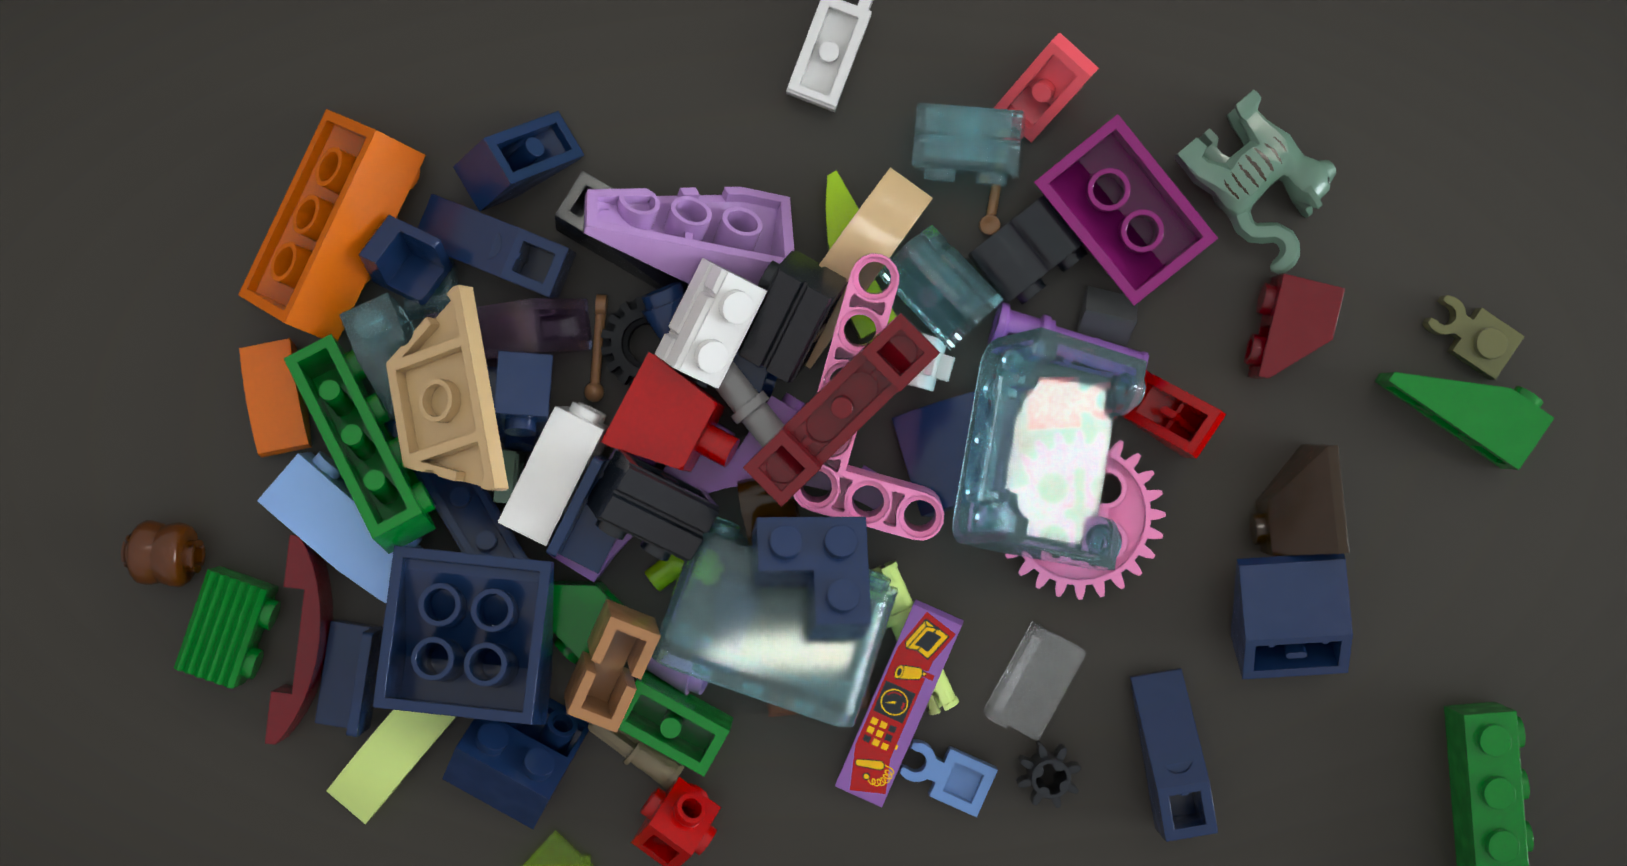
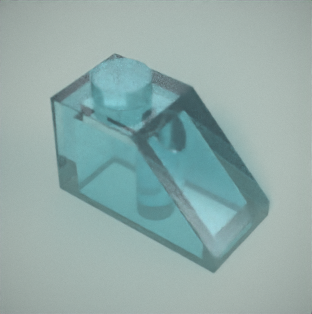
[339,292,414,423]

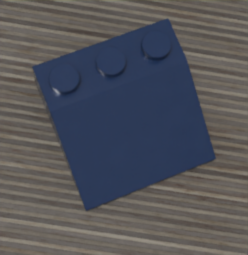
[373,546,554,725]

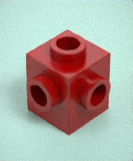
[631,777,721,866]

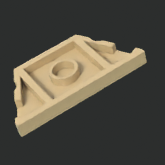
[386,285,509,491]

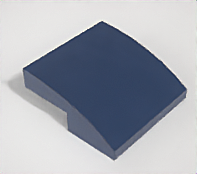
[892,386,1029,517]

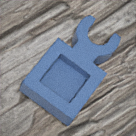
[899,739,998,817]

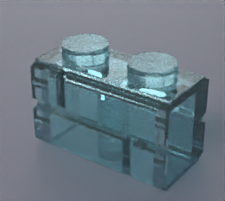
[912,103,1026,186]
[878,225,1004,350]

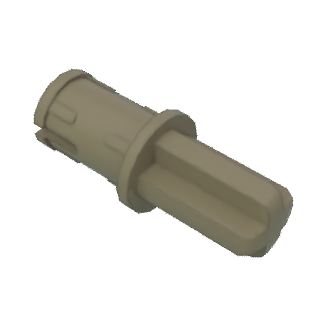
[588,723,684,790]

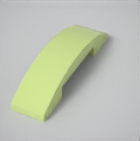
[326,710,456,824]

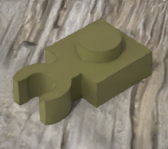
[1422,295,1525,380]

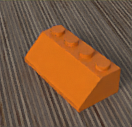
[238,109,426,341]

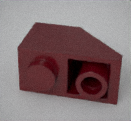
[1244,274,1345,379]

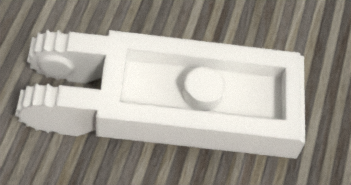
[786,0,873,112]

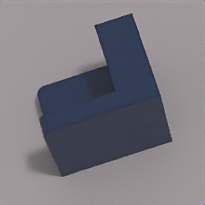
[359,215,453,305]

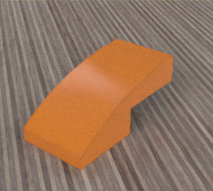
[239,338,312,458]

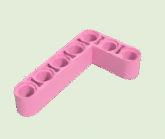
[793,253,944,541]

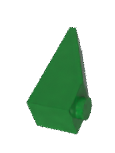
[1374,372,1554,470]

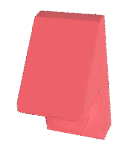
[994,33,1099,143]

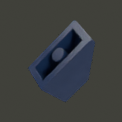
[453,111,584,212]

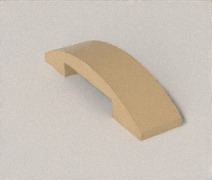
[806,167,933,369]

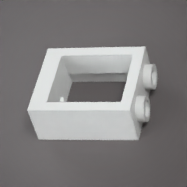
[498,401,609,546]

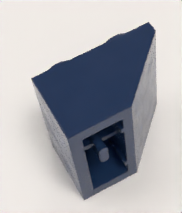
[1231,553,1353,680]
[442,697,589,829]

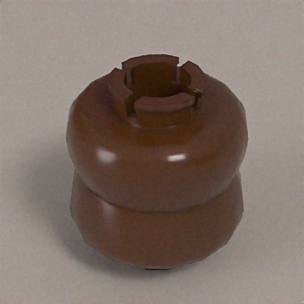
[121,520,205,587]

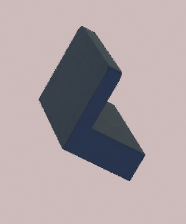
[546,454,617,574]
[315,619,383,737]

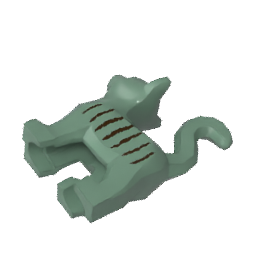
[1174,90,1337,274]

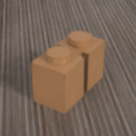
[564,599,661,733]

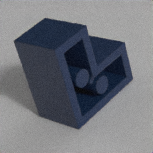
[487,351,553,451]
[751,517,871,640]

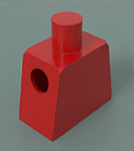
[601,352,740,472]

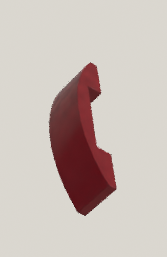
[743,313,940,507]
[265,534,333,745]

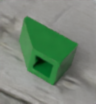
[553,580,625,664]

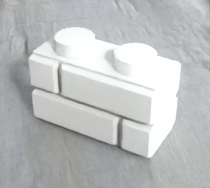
[655,258,767,389]

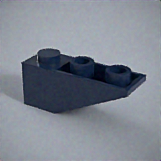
[418,194,577,301]
[1129,668,1218,842]

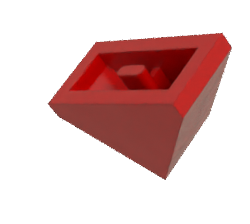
[1118,370,1226,459]

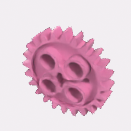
[994,430,1166,600]

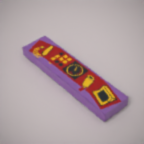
[835,600,964,807]

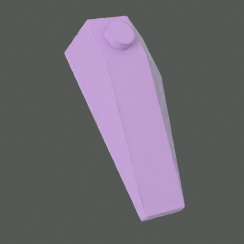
[584,187,794,285]

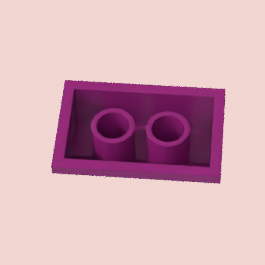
[1034,114,1218,306]

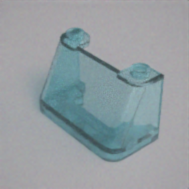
[952,327,1147,571]
[652,517,898,728]

